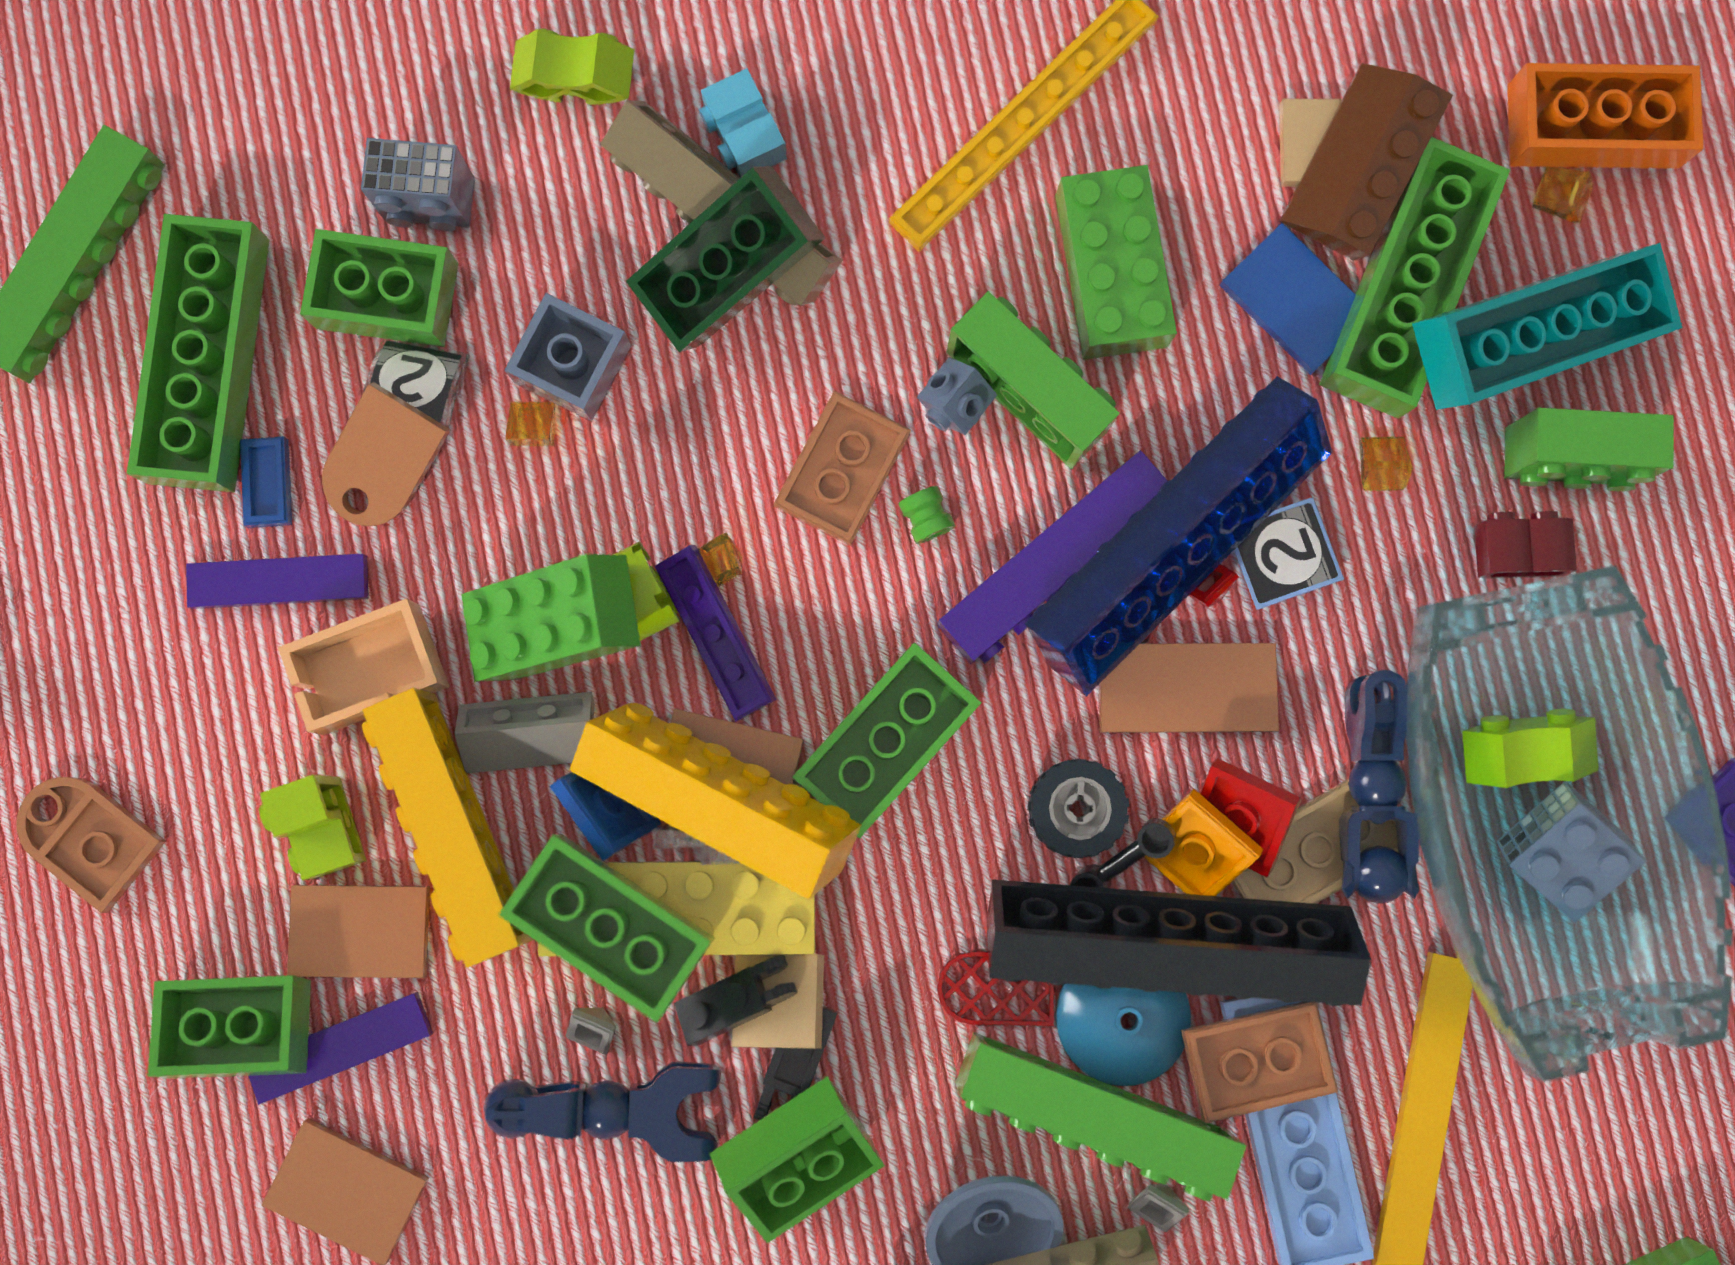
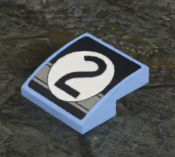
[1226,497,1344,610]

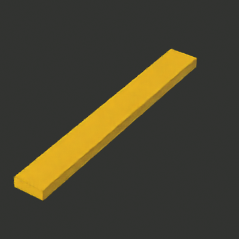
[889,0,1159,252]
[1371,952,1477,1265]

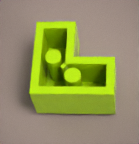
[259,775,367,880]

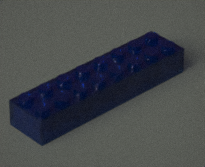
[1025,376,1333,697]

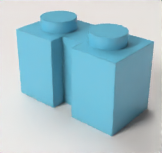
[698,68,787,178]

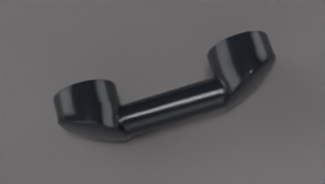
[1070,818,1177,888]

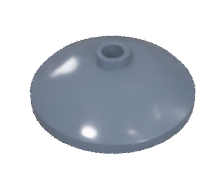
[925,1176,1063,1265]

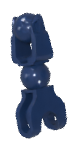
[1339,670,1419,904]
[483,1062,721,1162]

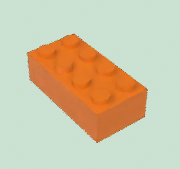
[1507,63,1704,169]

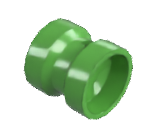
[898,486,956,544]

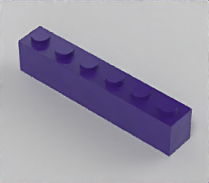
[937,450,1175,665]

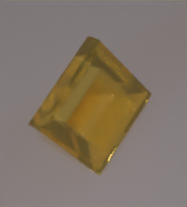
[698,533,742,588]

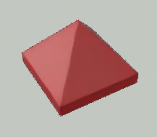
[1179,558,1239,608]

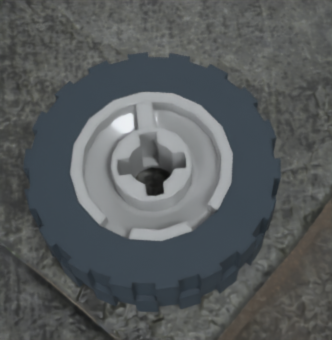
[1027,759,1130,858]

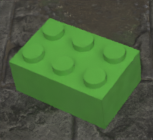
[300,229,459,347]
[1504,407,1674,491]
[147,975,311,1079]
[709,1076,885,1244]

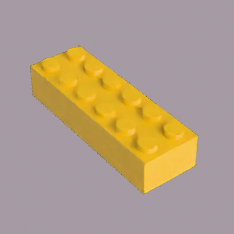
[362,687,534,968]
[570,703,862,899]

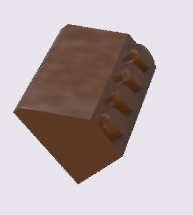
[1279,63,1453,261]

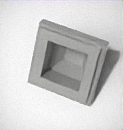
[566,1007,616,1054]
[1127,1184,1189,1232]

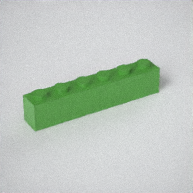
[0,124,165,384]

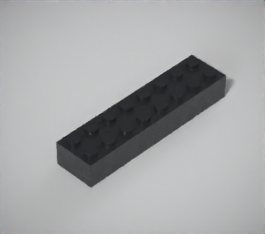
[987,879,1372,1006]

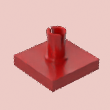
[1201,758,1301,878]

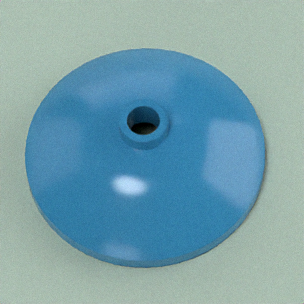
[1055,984,1191,1086]

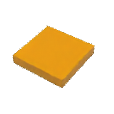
[1144,789,1263,896]

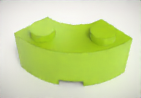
[510,29,635,105]
[1462,709,1599,788]

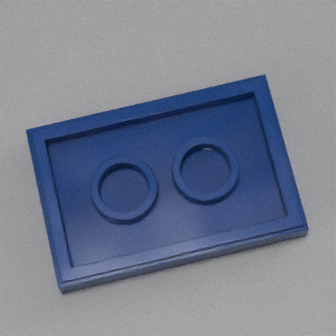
[1219,223,1356,375]

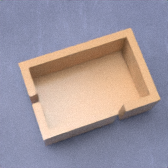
[278,598,450,735]

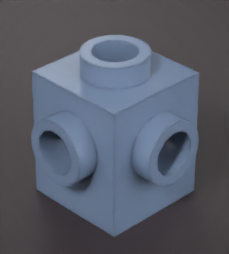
[917,357,997,435]

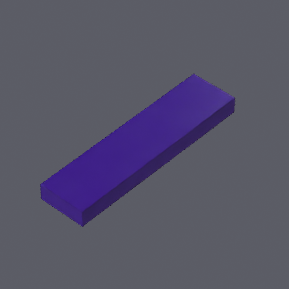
[654,545,777,722]
[186,554,369,609]
[248,992,433,1105]

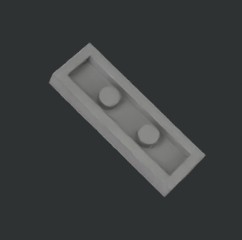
[455,692,595,773]

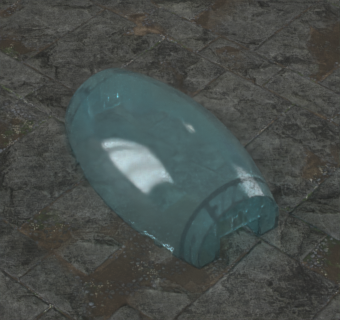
[1406,565,1732,1082]

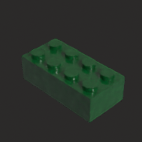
[626,166,825,352]

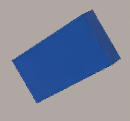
[240,436,292,528]

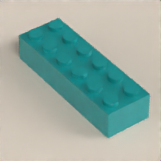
[1412,243,1683,410]

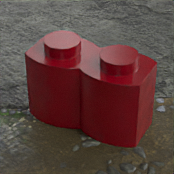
[1474,511,1577,578]

